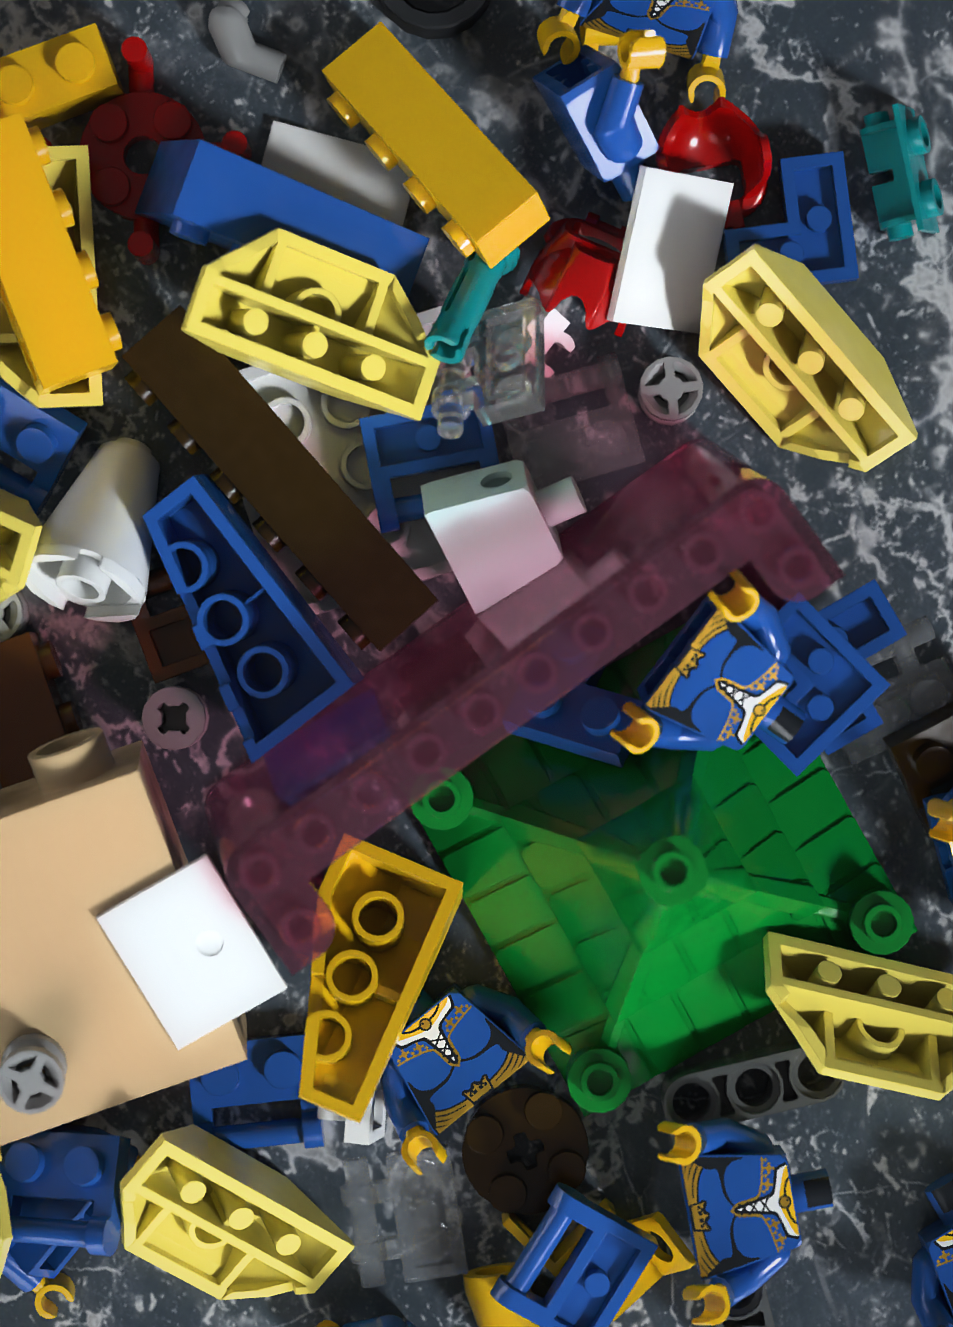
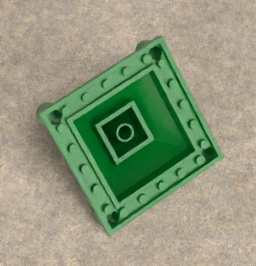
[399,622,918,1117]

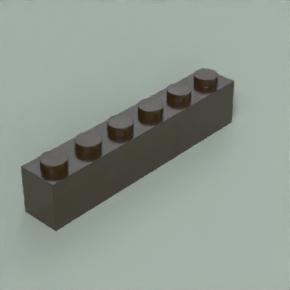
[122,305,439,652]

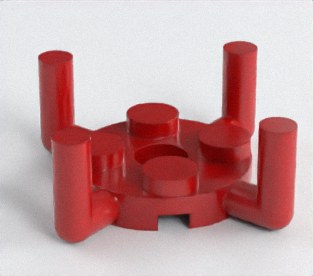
[43,36,252,265]

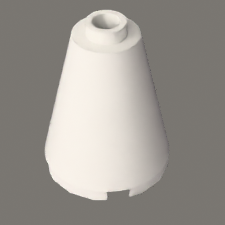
[25,438,160,623]

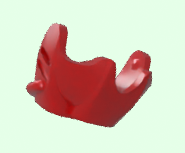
[655,97,772,230]
[519,211,627,338]

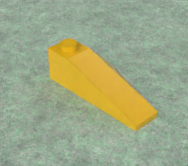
[299,833,463,1124]

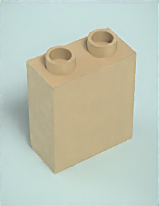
[0,728,247,1146]

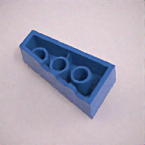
[134,139,430,297]
[142,474,365,763]

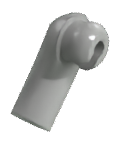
[208,0,287,84]

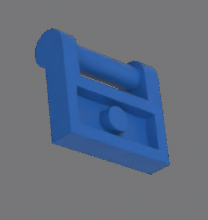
[0,378,88,517]
[359,394,500,534]
[189,1032,325,1150]
[0,1131,131,1256]
[490,1182,659,1327]

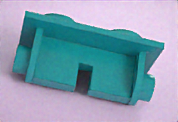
[859,103,944,242]

